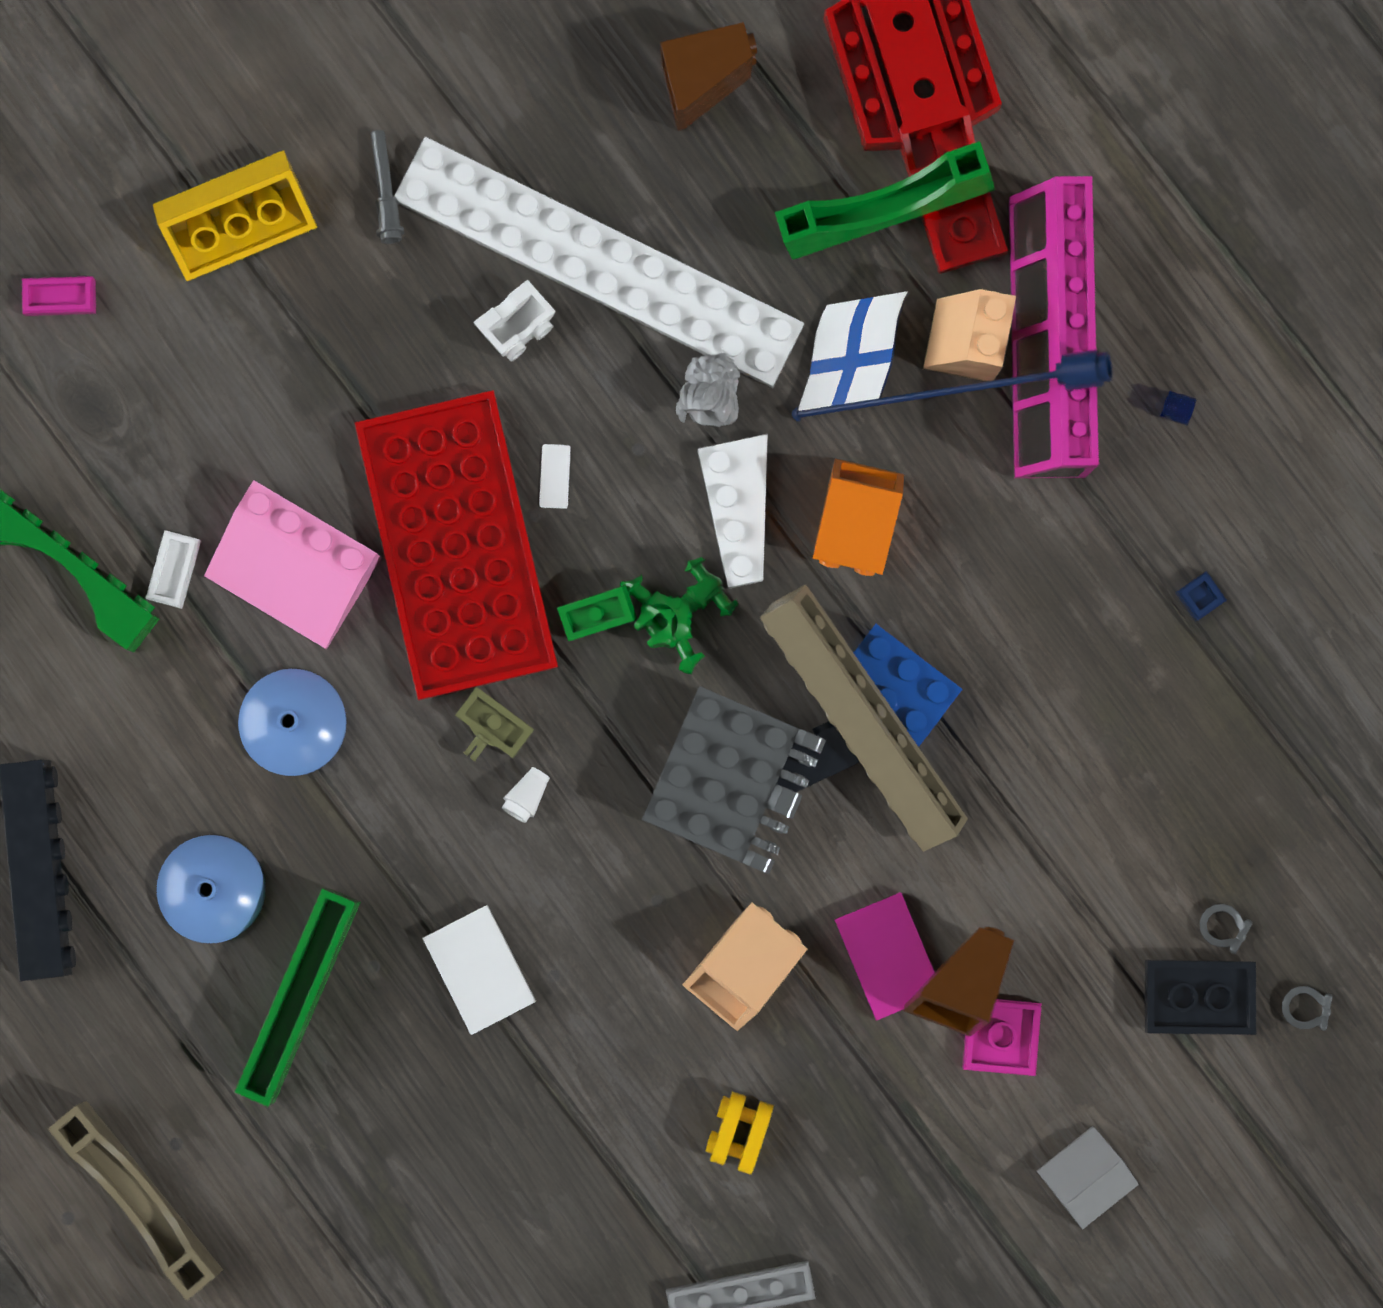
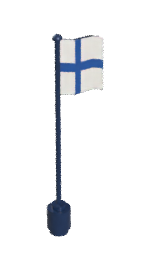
[792,291,1113,421]

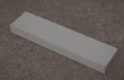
[666,1261,816,1308]

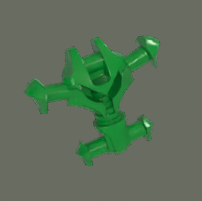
[620,557,739,674]

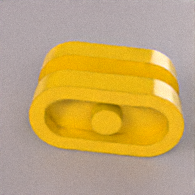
[705,1091,774,1175]

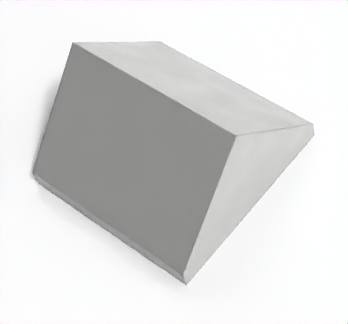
[1037,1126,1139,1230]

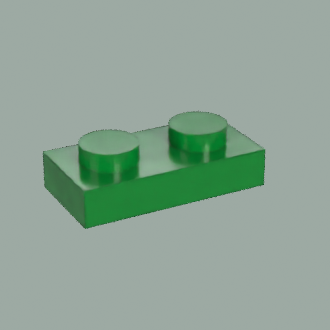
[557,585,637,641]

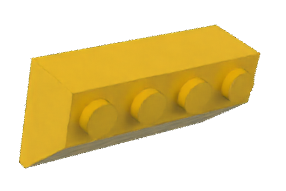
[153,150,317,281]

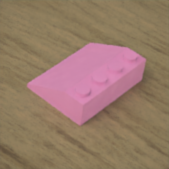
[204,480,382,649]

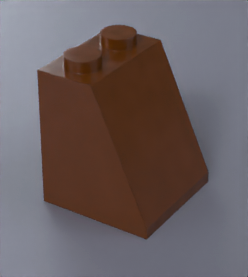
[660,22,757,130]
[903,927,1014,1037]

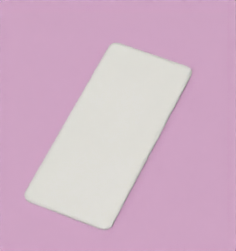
[539,444,570,508]

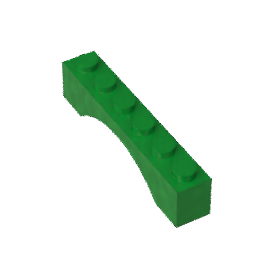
[775,141,995,260]
[0,488,160,653]

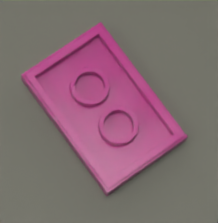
[834,892,935,1021]

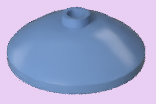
[238,669,347,776]
[157,835,266,943]

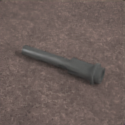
[371,130,405,244]

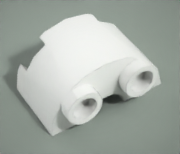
[474,280,555,361]

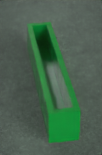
[234,888,361,1107]

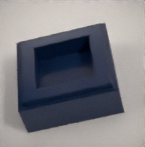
[1175,571,1227,622]

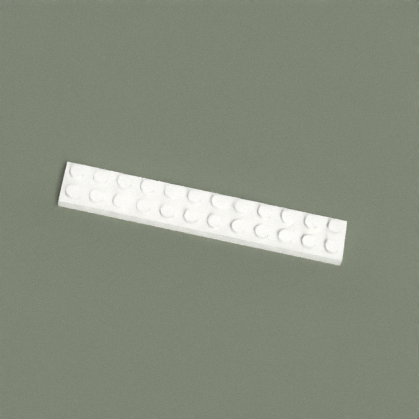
[394,137,804,388]

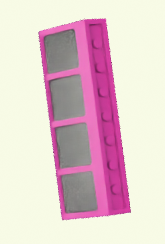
[1009,176,1099,478]

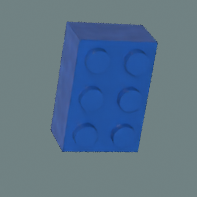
[853,624,962,747]

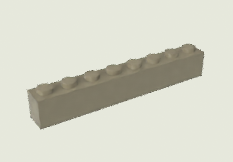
[760,584,968,852]

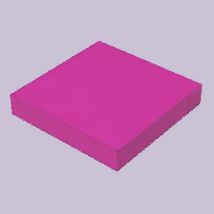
[962,999,1042,1076]

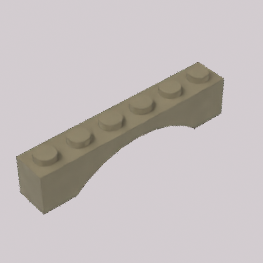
[48,1101,223,1301]

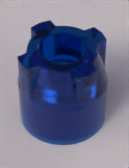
[1160,391,1197,426]

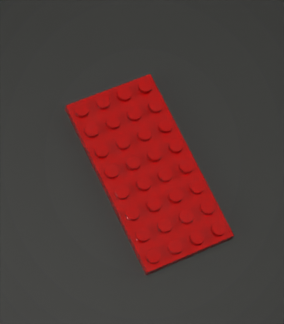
[355,390,558,701]

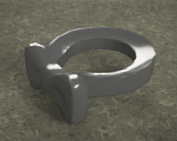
[1200,904,1253,954]
[1282,986,1333,1031]

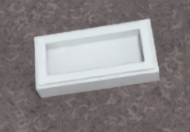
[145,530,201,609]

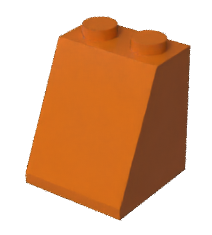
[813,459,904,576]

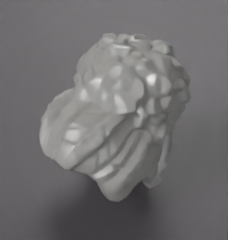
[676,353,740,427]

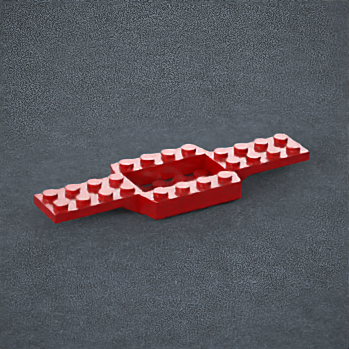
[823,0,1008,274]

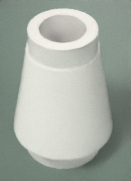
[502,767,550,823]

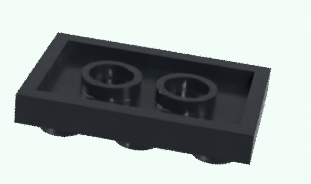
[1145,960,1256,1035]

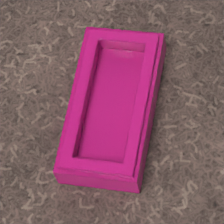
[22,276,96,316]

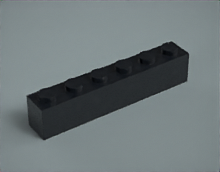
[0,759,76,982]

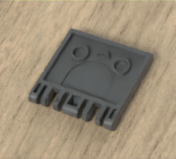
[642,686,826,874]

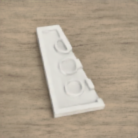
[698,434,767,589]

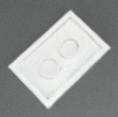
[423,905,536,1035]

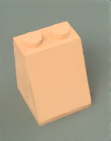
[923,289,1016,381]
[682,903,807,1031]

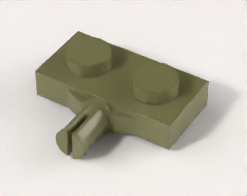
[455,687,535,762]

